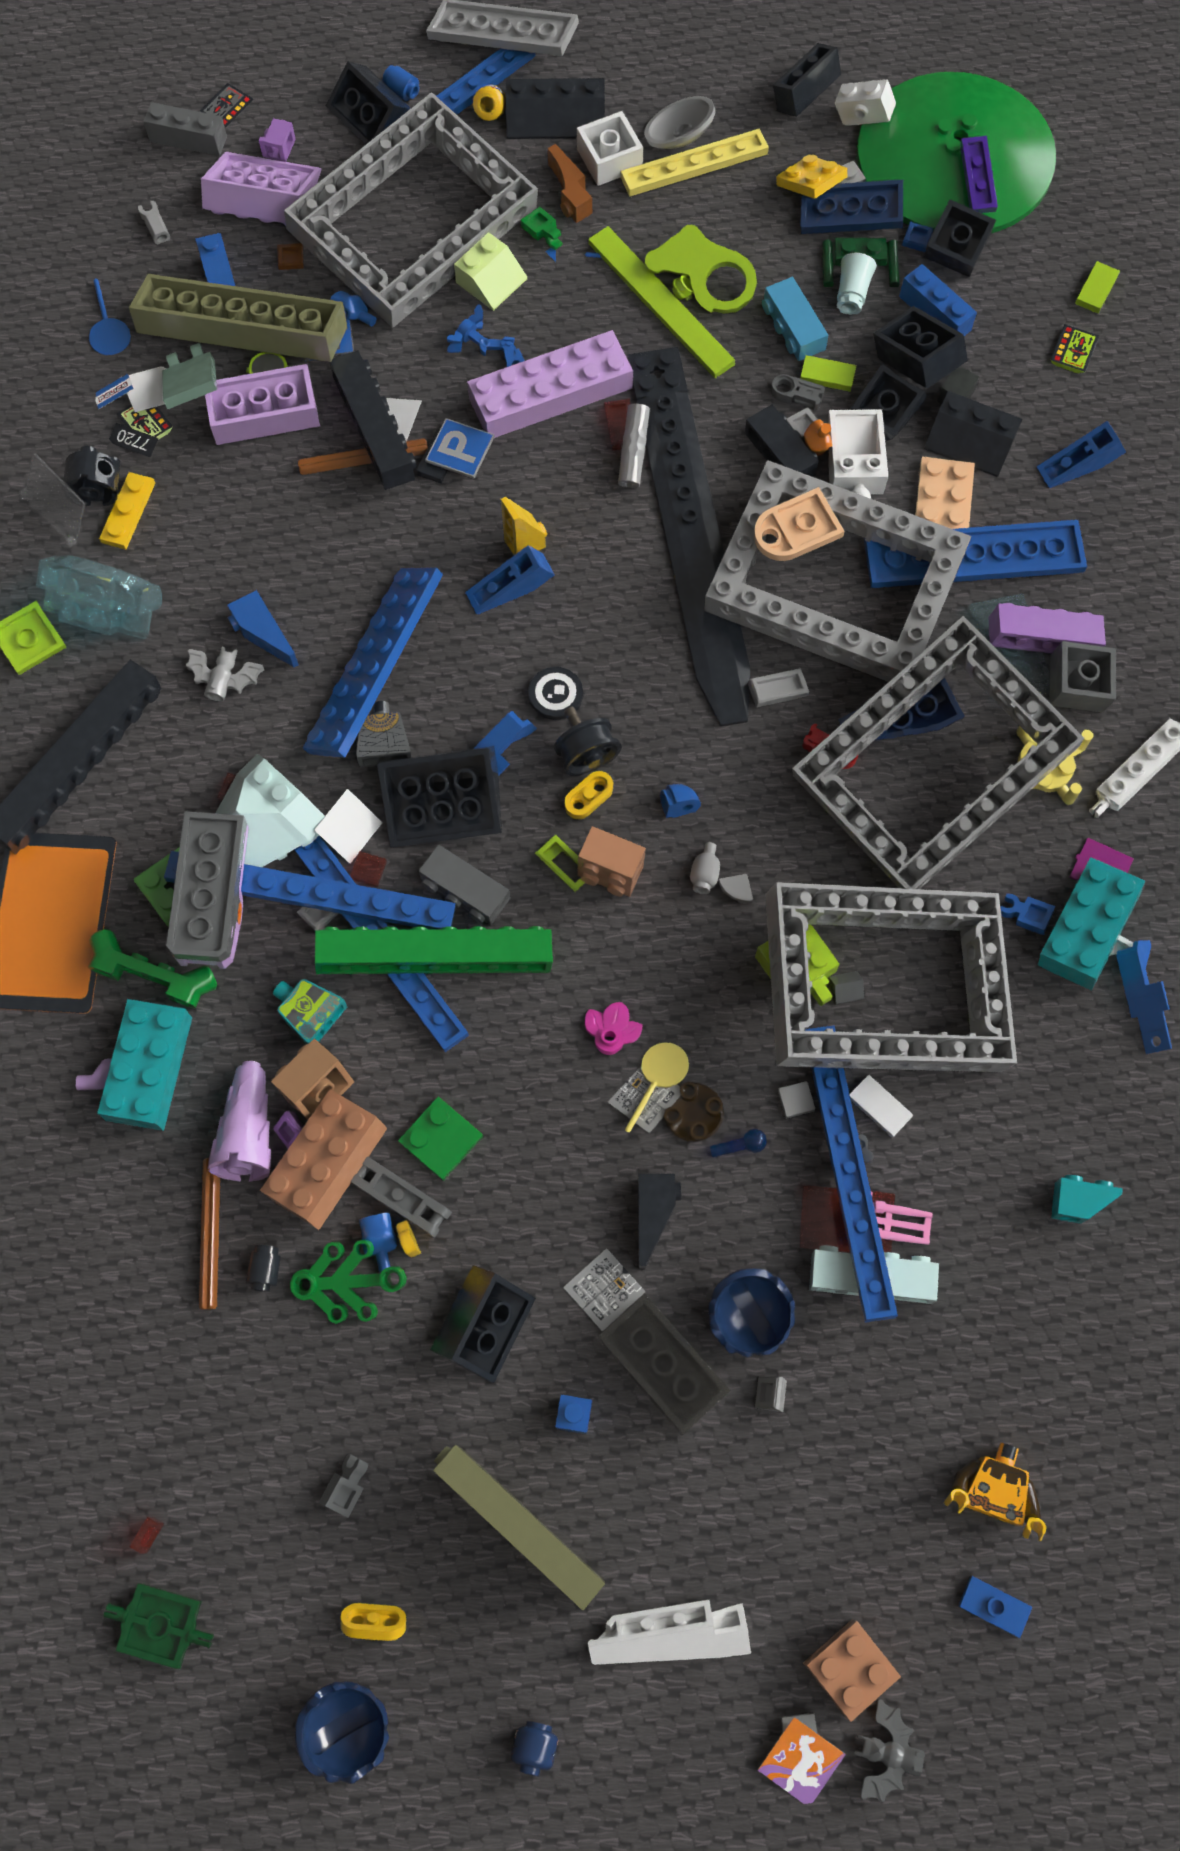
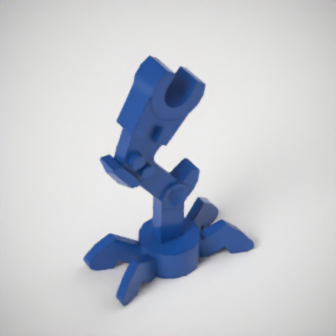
[447,304,525,367]

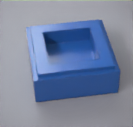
[902,222,934,252]

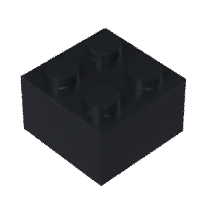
[924,199,996,277]

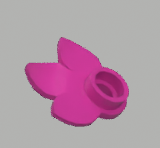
[585,1002,642,1055]

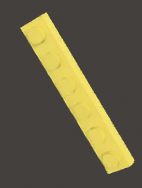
[621,129,769,197]

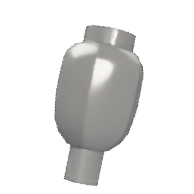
[690,842,720,894]

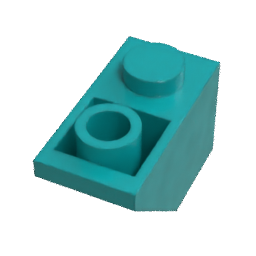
[1051,1175,1123,1224]

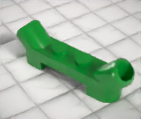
[88,929,217,1009]

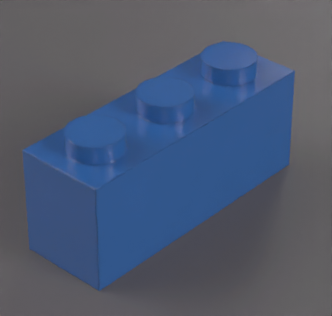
[899,264,977,336]

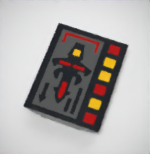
[200,83,253,128]

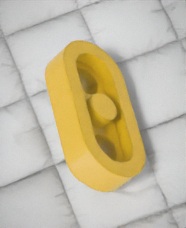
[565,771,613,819]
[341,1603,406,1641]

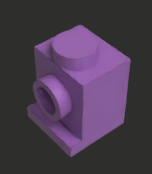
[259,118,296,162]

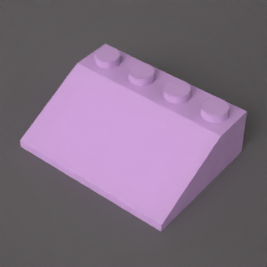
[201,152,321,226]

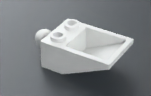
[829,410,888,499]

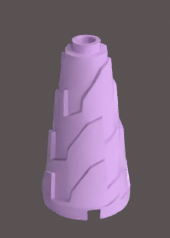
[208,1061,271,1181]

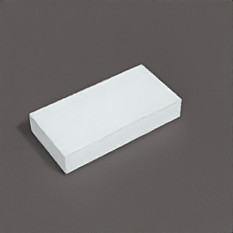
[850,1075,913,1138]

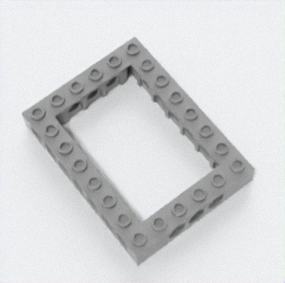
[284,92,538,328]
[704,460,972,682]
[792,616,1084,889]
[765,882,1017,1072]

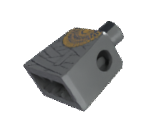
[356,701,412,768]

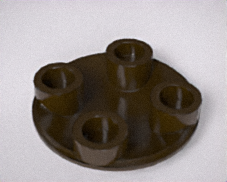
[664,1082,724,1142]

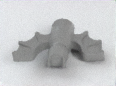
[186,646,264,702]

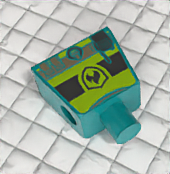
[273,979,347,1044]

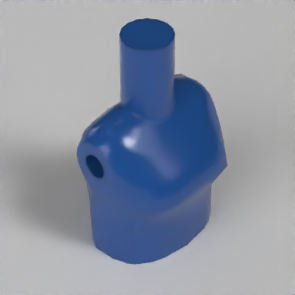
[330,291,376,327]
[359,1213,398,1273]

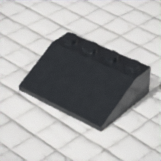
[377,746,502,848]

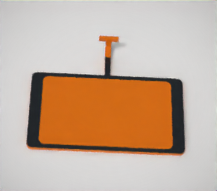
[0,833,117,1014]

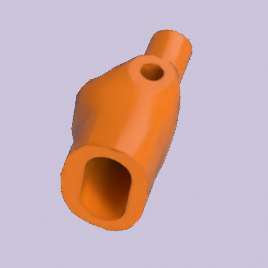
[804,419,832,456]

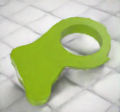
[645,225,757,314]

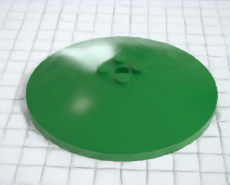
[857,72,1056,233]

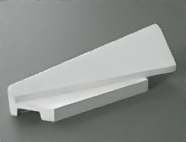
[588,1600,751,1665]

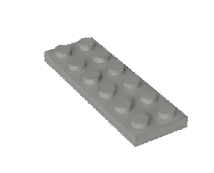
[426,0,579,56]

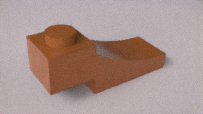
[547,144,592,223]

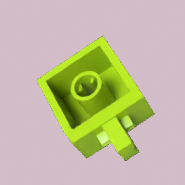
[755,924,840,1006]

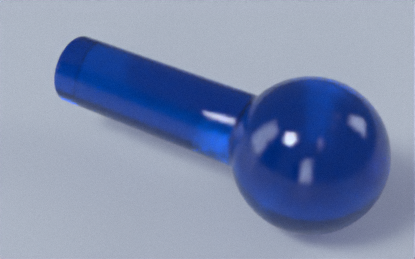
[710,1129,767,1158]

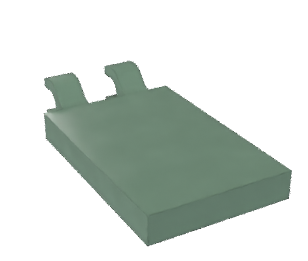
[162,342,217,409]

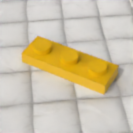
[99,472,155,550]

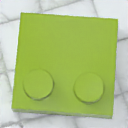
[0,601,66,675]

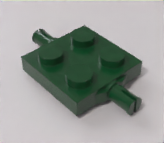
[104,1583,214,1669]

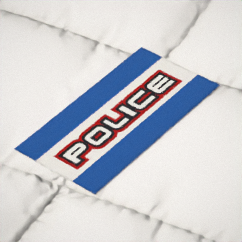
[95,374,133,409]

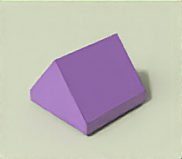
[273,1111,304,1149]

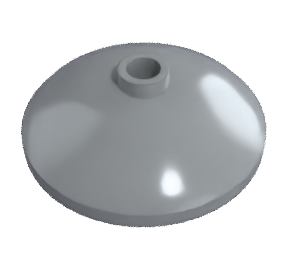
[644,96,716,149]

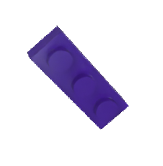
[960,136,998,213]

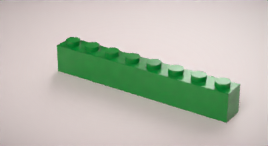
[315,926,553,974]

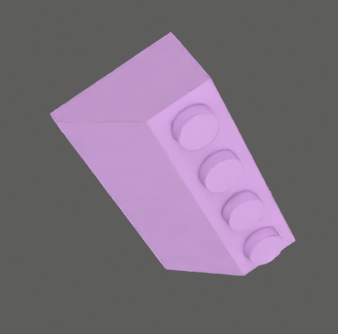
[205,364,320,445]

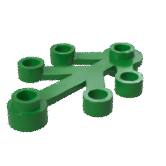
[290,1239,407,1324]

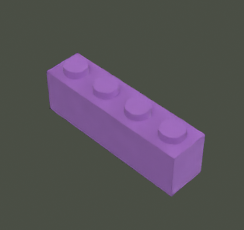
[988,603,1106,653]

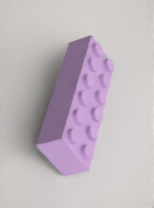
[467,330,633,438]

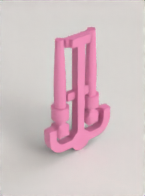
[871,1192,933,1245]

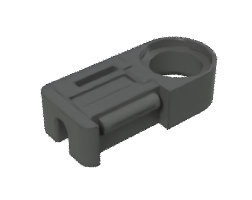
[771,374,825,411]

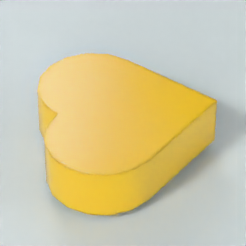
[396,1220,421,1258]

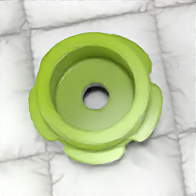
[672,275,694,300]

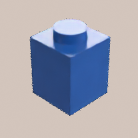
[555,1395,592,1434]

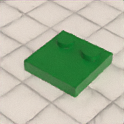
[398,1096,483,1181]

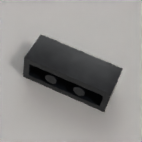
[773,43,841,117]
[745,404,819,477]

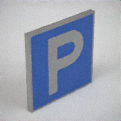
[425,418,495,479]

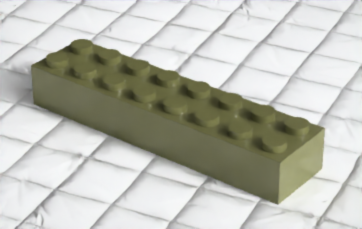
[129,274,347,362]

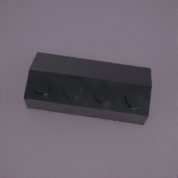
[506,78,605,139]

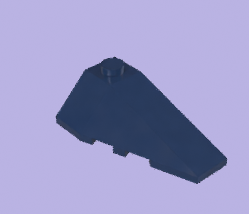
[838,678,965,741]

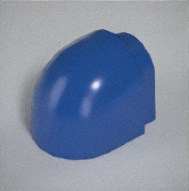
[660,784,701,818]

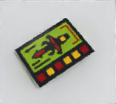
[1051,324,1099,373]

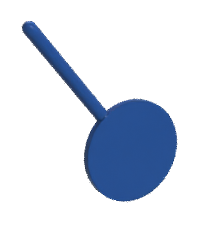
[89,279,131,355]

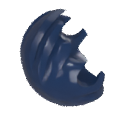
[708,1268,795,1358]
[295,1681,389,1784]

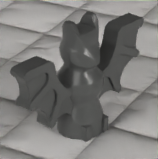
[854,1699,925,1802]

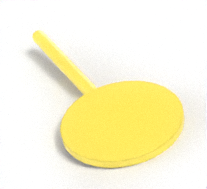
[625,1043,689,1132]

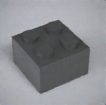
[1049,641,1116,713]

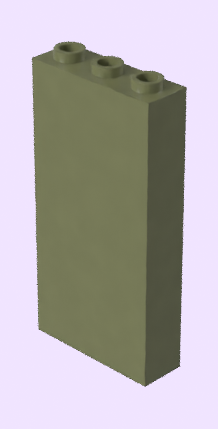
[433,1445,605,1610]

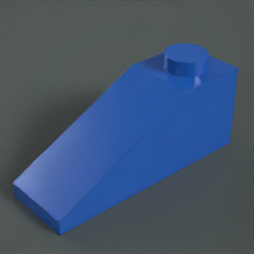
[196,233,235,286]
[1037,421,1126,488]
[465,545,555,614]
[227,590,298,667]

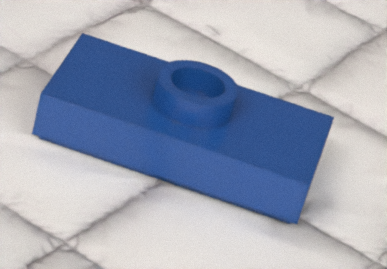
[958,1576,1032,1638]

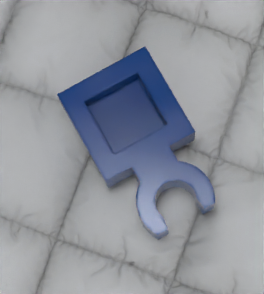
[1000,894,1055,935]

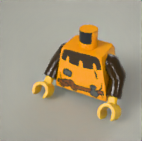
[944,1443,1046,1541]

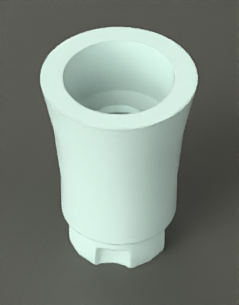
[837,253,877,315]

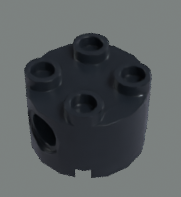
[63,446,120,506]

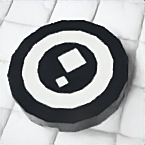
[528,667,583,720]

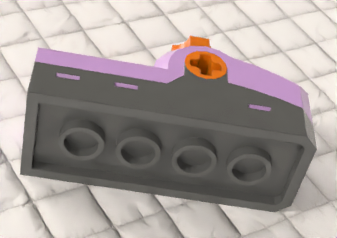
[166,811,249,969]

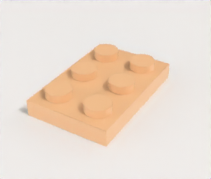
[915,457,975,529]

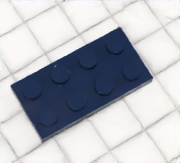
[801,179,903,234]

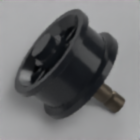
[554,707,622,776]

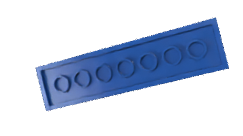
[864,520,1087,588]
[303,568,443,758]

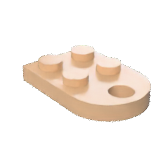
[754,487,845,561]

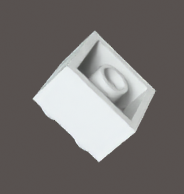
[577,111,643,186]

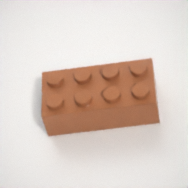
[260,1089,387,1230]

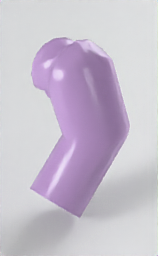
[76,1058,112,1090]

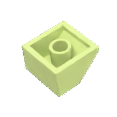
[454,232,527,311]

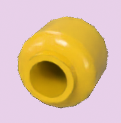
[473,85,506,121]

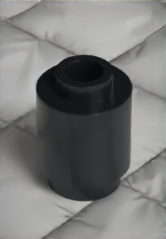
[246,1245,281,1292]

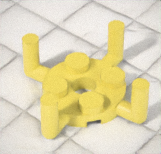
[1017,726,1093,805]

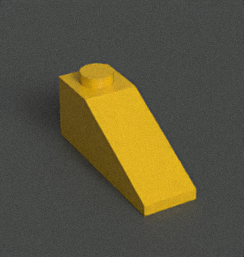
[501,497,547,555]

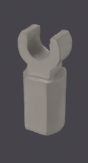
[138,201,170,245]

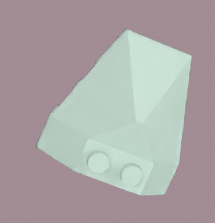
[215,754,325,867]

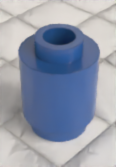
[382,65,420,101]

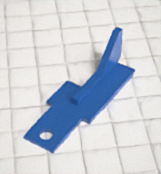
[475,711,537,776]
[1116,940,1172,1054]

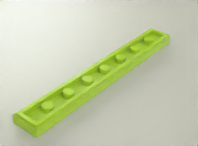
[588,226,735,378]

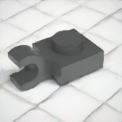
[319,1454,368,1518]

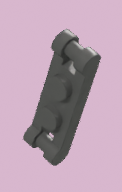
[350,1156,452,1238]

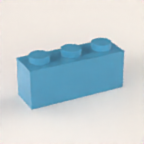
[762,277,829,361]

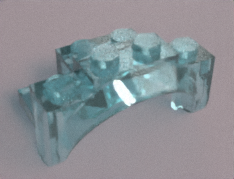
[36,555,162,639]

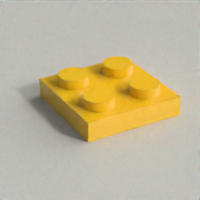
[776,155,848,199]

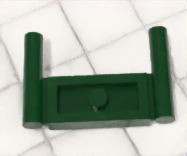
[822,238,900,287]

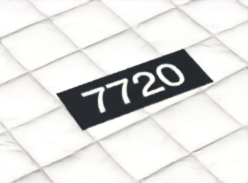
[109,423,159,457]

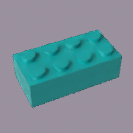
[1038,857,1145,991]
[97,999,192,1131]

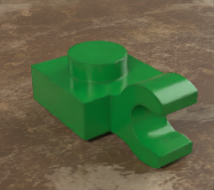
[521,206,563,250]

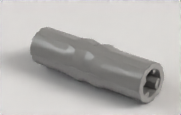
[618,404,650,488]

